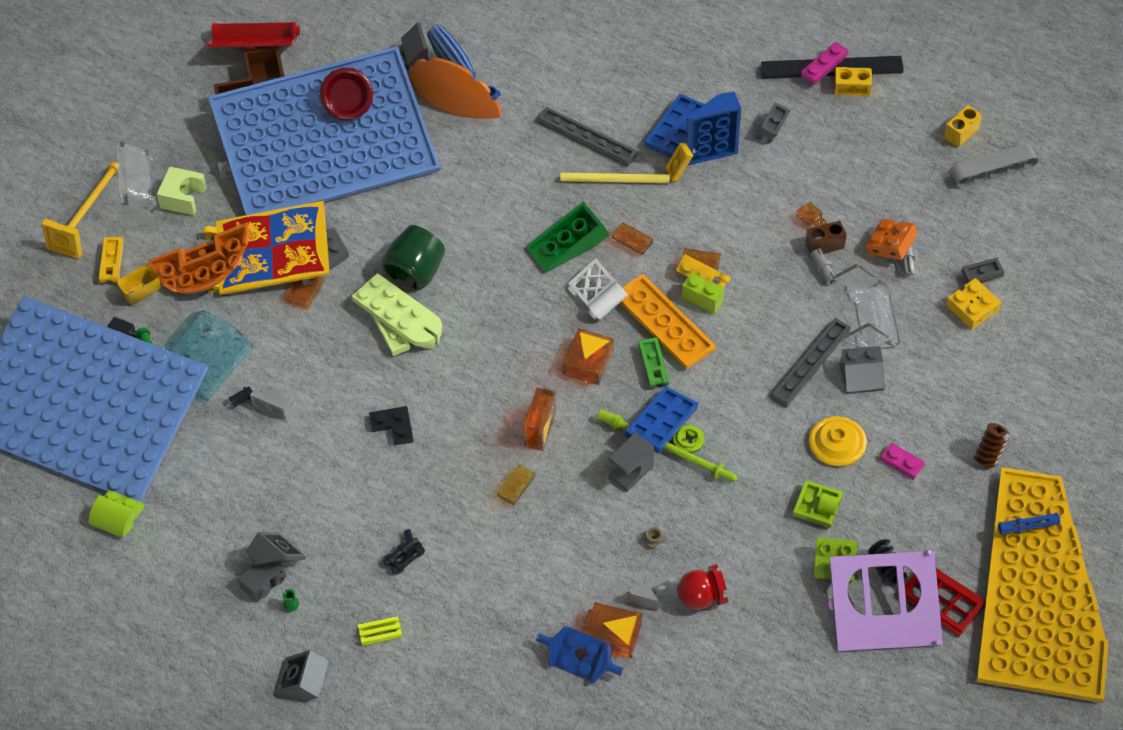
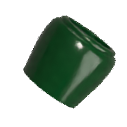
[382,225,445,290]

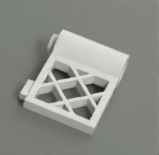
[568,259,628,320]

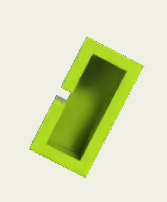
[682,272,725,314]

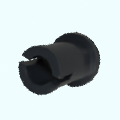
[229,386,253,408]

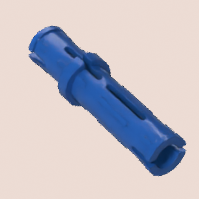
[998,513,1060,535]

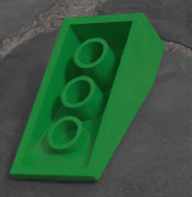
[526,201,610,273]

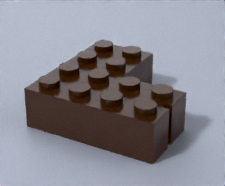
[214,46,285,95]

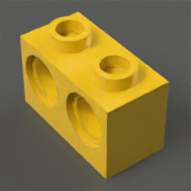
[835,67,872,96]

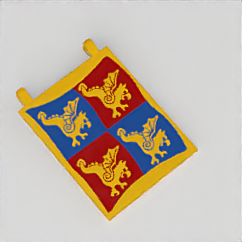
[203,201,330,295]

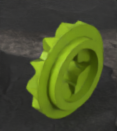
[673,425,705,453]

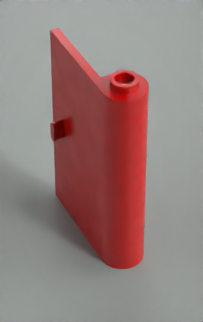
[207,22,300,50]

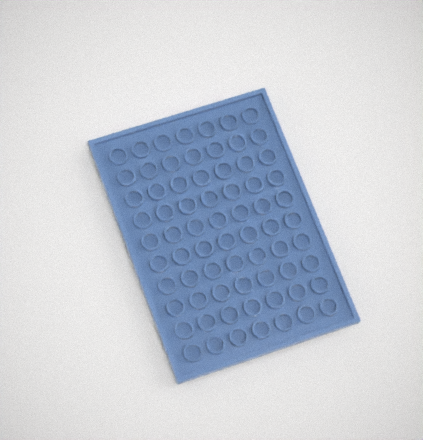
[208,46,441,215]
[0,295,209,502]

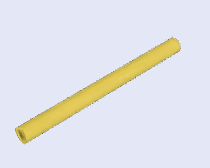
[560,173,670,184]

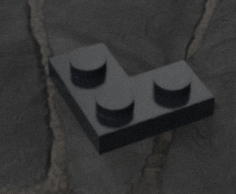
[369,406,414,445]

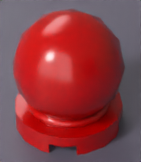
[677,564,728,610]

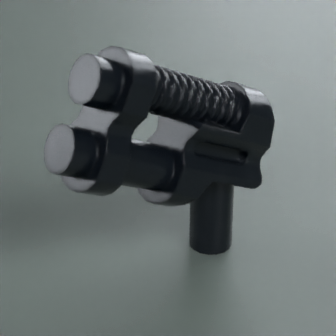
[383,529,425,574]

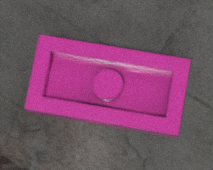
[881,443,925,480]

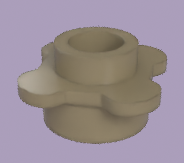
[642,527,666,548]

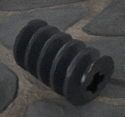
[868,539,907,585]

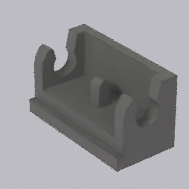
[756,102,791,143]

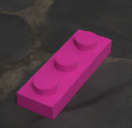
[801,42,849,85]

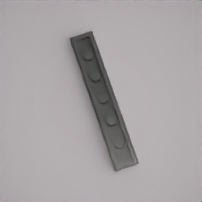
[537,107,638,167]
[771,318,851,408]

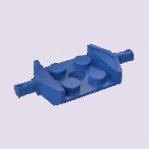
[536,626,624,683]

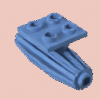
[427,25,476,79]

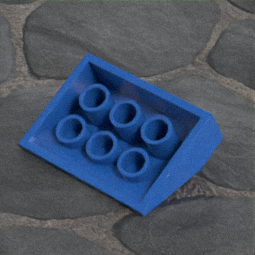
[686,91,741,166]

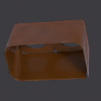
[805,220,847,255]

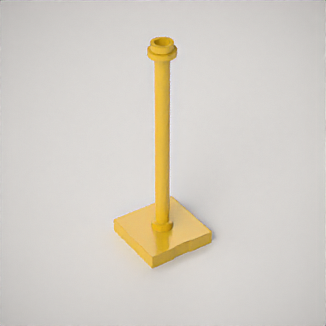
[41,162,121,259]

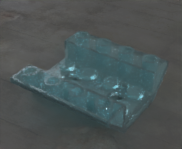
[161,310,253,401]

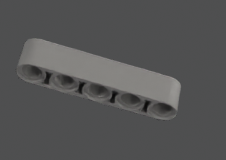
[949,144,1039,188]

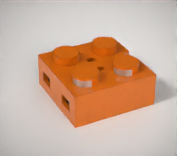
[866,219,918,260]

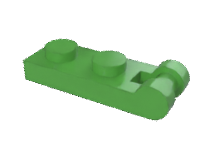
[638,337,669,388]

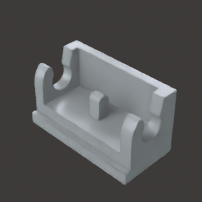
[250,383,296,420]

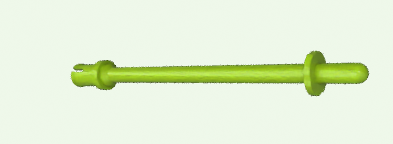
[597,408,737,482]

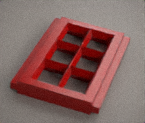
[898,568,986,637]

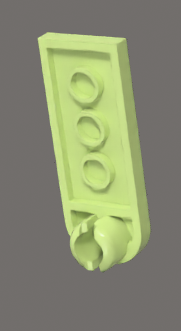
[351,273,442,349]

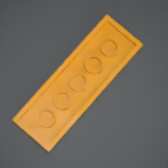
[620,274,716,370]

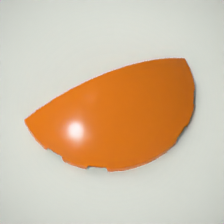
[408,58,502,119]
[148,223,249,294]

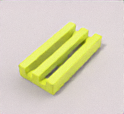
[358,616,402,646]

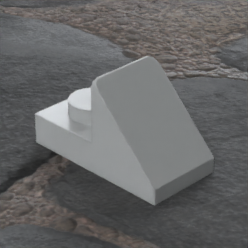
[629,574,669,611]

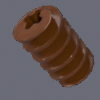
[974,423,1010,468]

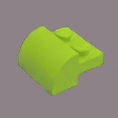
[88,490,144,538]

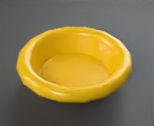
[808,416,867,467]

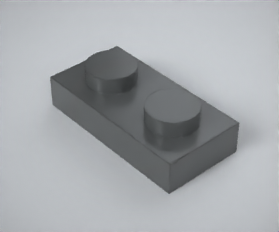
[962,258,1004,283]

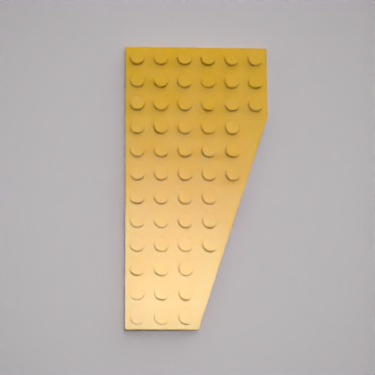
[976,467,1108,703]

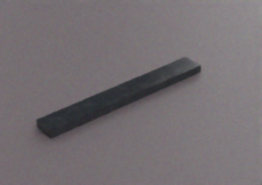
[761,56,904,79]

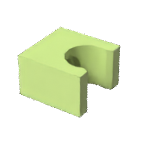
[157,167,207,216]

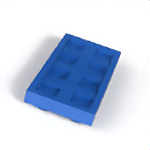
[645,94,704,158]
[625,386,699,454]

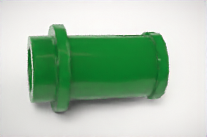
[136,327,152,344]
[282,589,299,611]

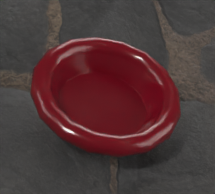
[320,67,373,121]

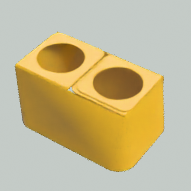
[944,105,982,147]
[118,264,161,306]

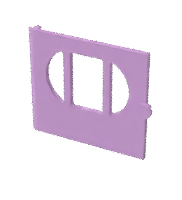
[827,550,943,652]

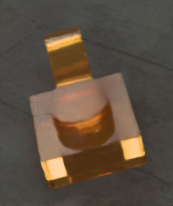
[796,202,827,227]

